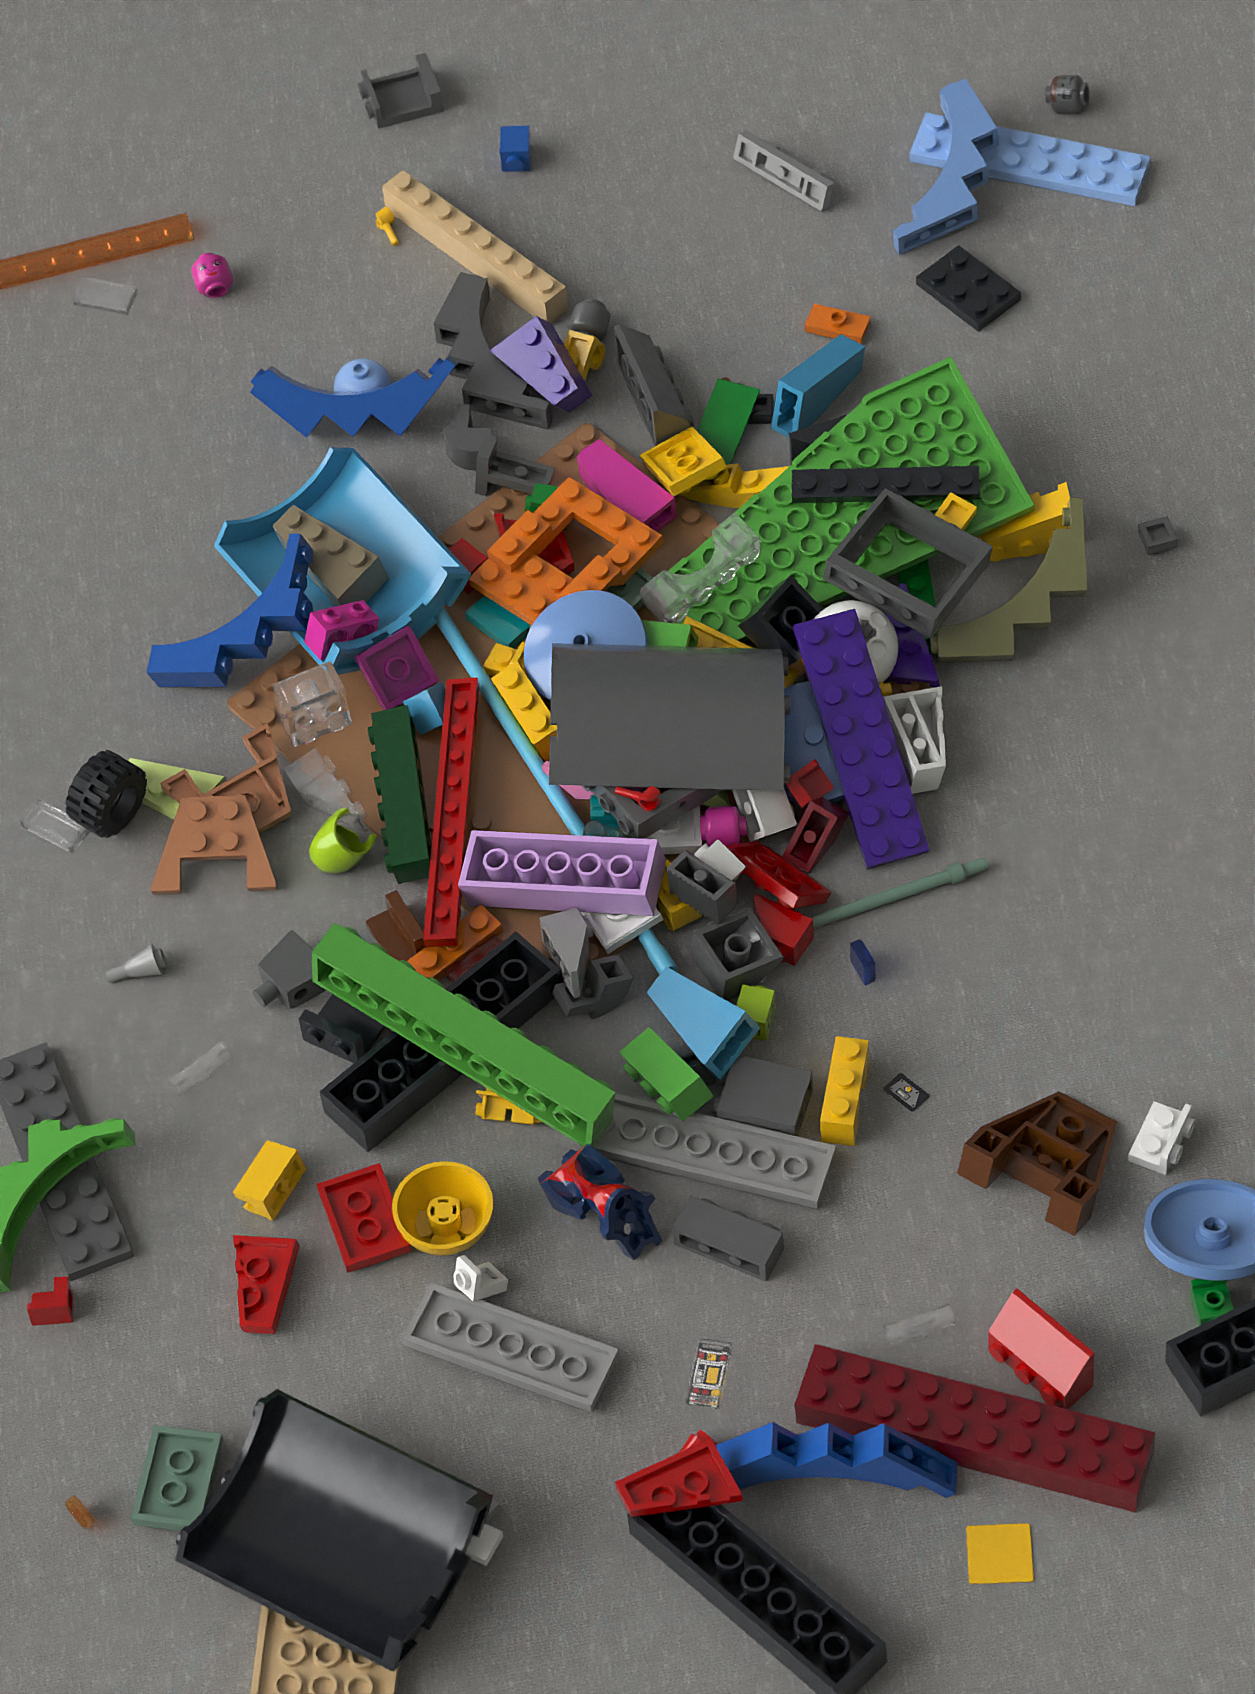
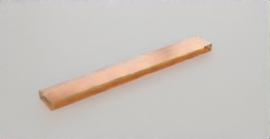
[0,213,194,289]

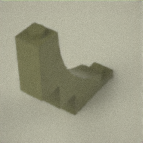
[930,498,1087,663]

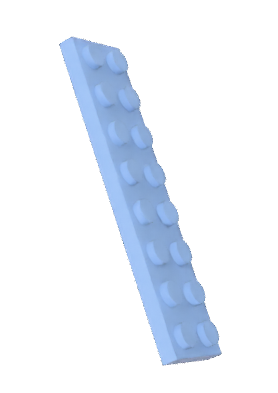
[909,113,1150,206]

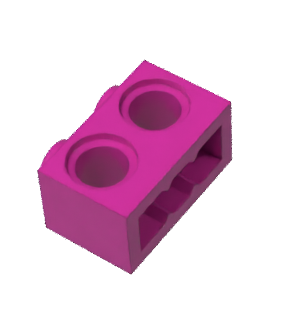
[304,600,379,660]

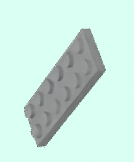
[402,1283,620,1413]

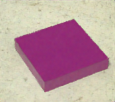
[354,626,440,710]

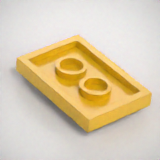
[639,427,727,497]

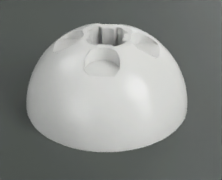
[813,600,898,684]

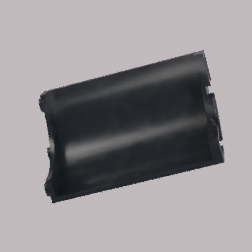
[175,1389,494,1672]

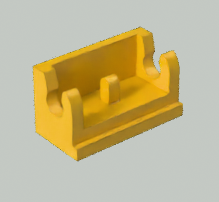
[233,1140,307,1221]

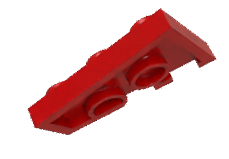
[615,1438,743,1517]

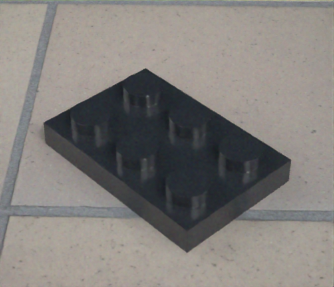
[916,245,1021,332]

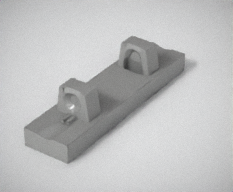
[733,130,834,212]

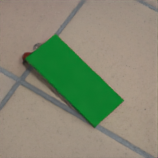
[697,377,760,465]

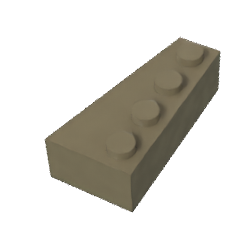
[273,505,389,606]

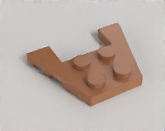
[161,723,291,834]
[151,795,277,895]

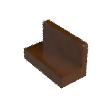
[366,890,425,961]

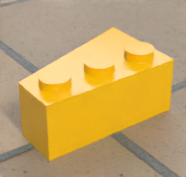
[976,482,1070,561]

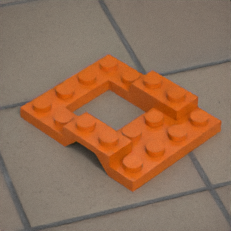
[469,477,664,626]

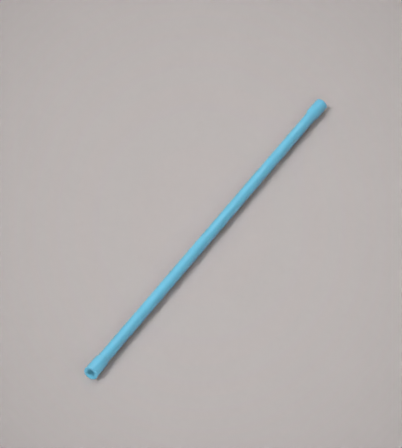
[435,608,678,975]

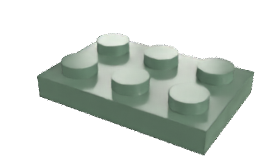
[130,1425,223,1531]

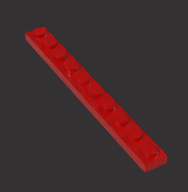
[423,677,480,947]

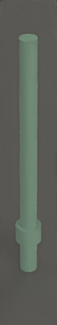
[809,857,989,929]

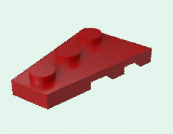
[233,1235,300,1334]

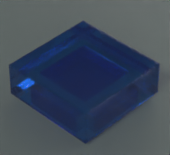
[850,939,876,985]

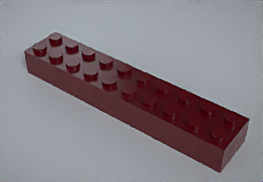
[795,1344,1155,1513]

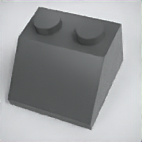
[691,908,783,1001]

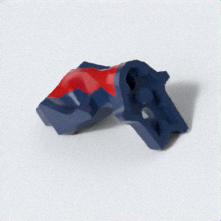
[538,1144,662,1260]

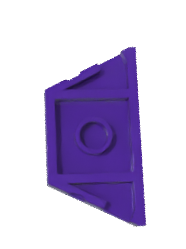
[884,583,940,688]

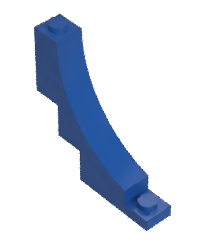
[250,355,458,437]
[715,1422,957,1498]

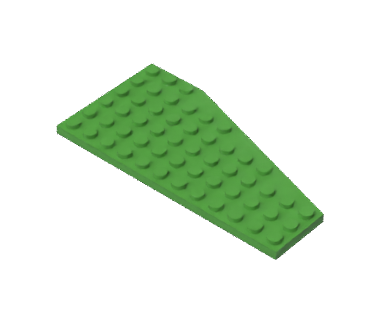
[656,357,1034,643]

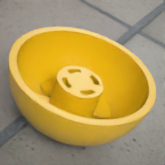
[392,1161,493,1256]

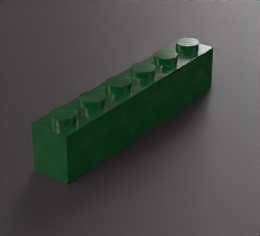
[368,705,432,884]

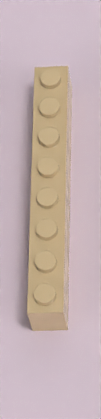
[382,170,568,323]

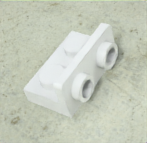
[1128,1101,1196,1175]

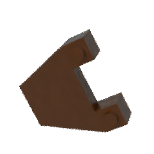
[957,1091,1117,1236]

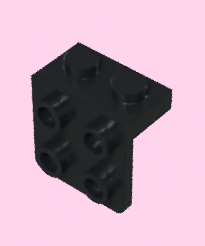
[298,994,386,1063]

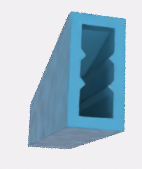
[771,334,865,438]
[646,967,760,1080]

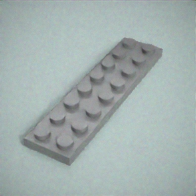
[559,1093,836,1209]

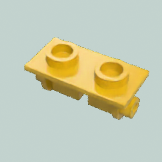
[475,1088,542,1126]

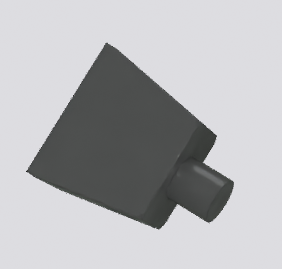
[253,930,326,1009]

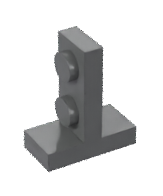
[475,433,555,496]

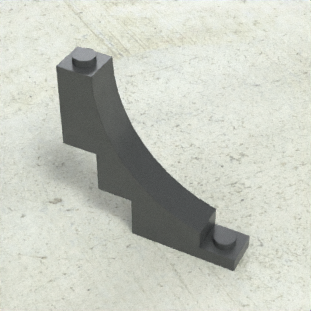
[434,272,552,430]

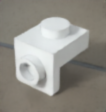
[454,1255,508,1302]

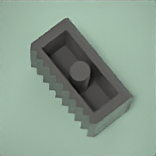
[667,850,738,924]

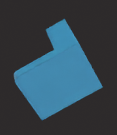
[403,682,446,734]

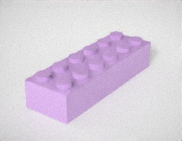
[458,830,666,916]

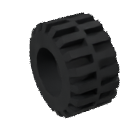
[65,750,147,838]

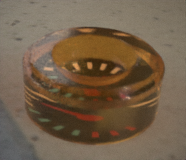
[64,1495,96,1529]

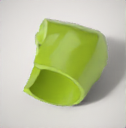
[309,808,377,874]

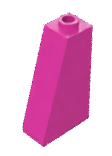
[577,439,677,532]

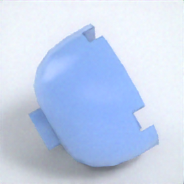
[334,358,392,392]

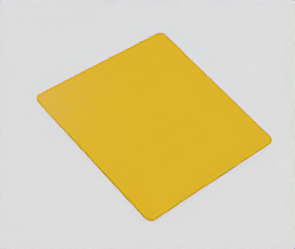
[966,1523,1034,1584]

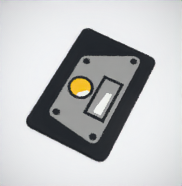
[883,1073,929,1112]

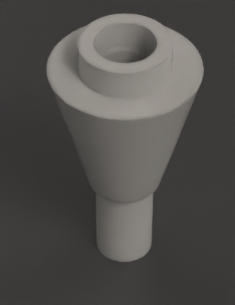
[106,944,167,983]

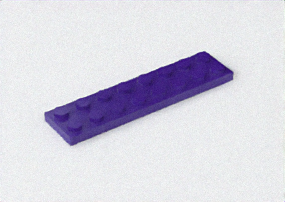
[793,608,929,870]

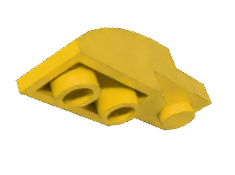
[679,463,789,508]

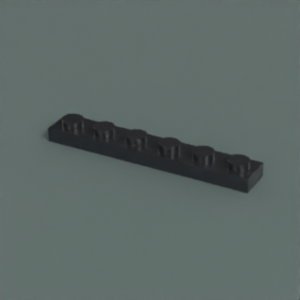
[792,466,980,503]

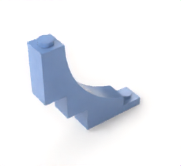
[893,78,998,256]

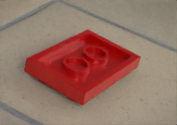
[725,841,832,909]
[316,1163,412,1273]

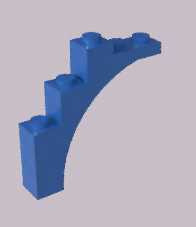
[146,534,313,687]

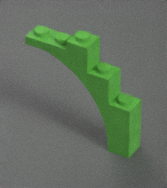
[0,1118,136,1293]

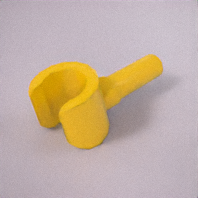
[376,207,399,246]

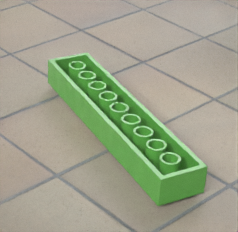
[312,922,615,1147]

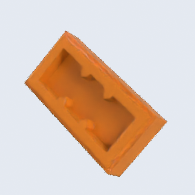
[805,303,871,345]

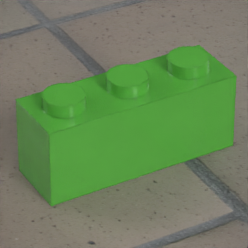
[619,1027,713,1122]

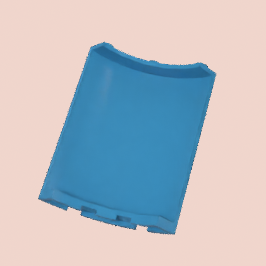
[214,447,471,675]

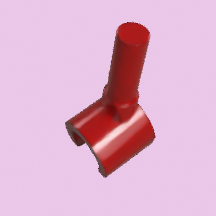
[615,786,662,812]

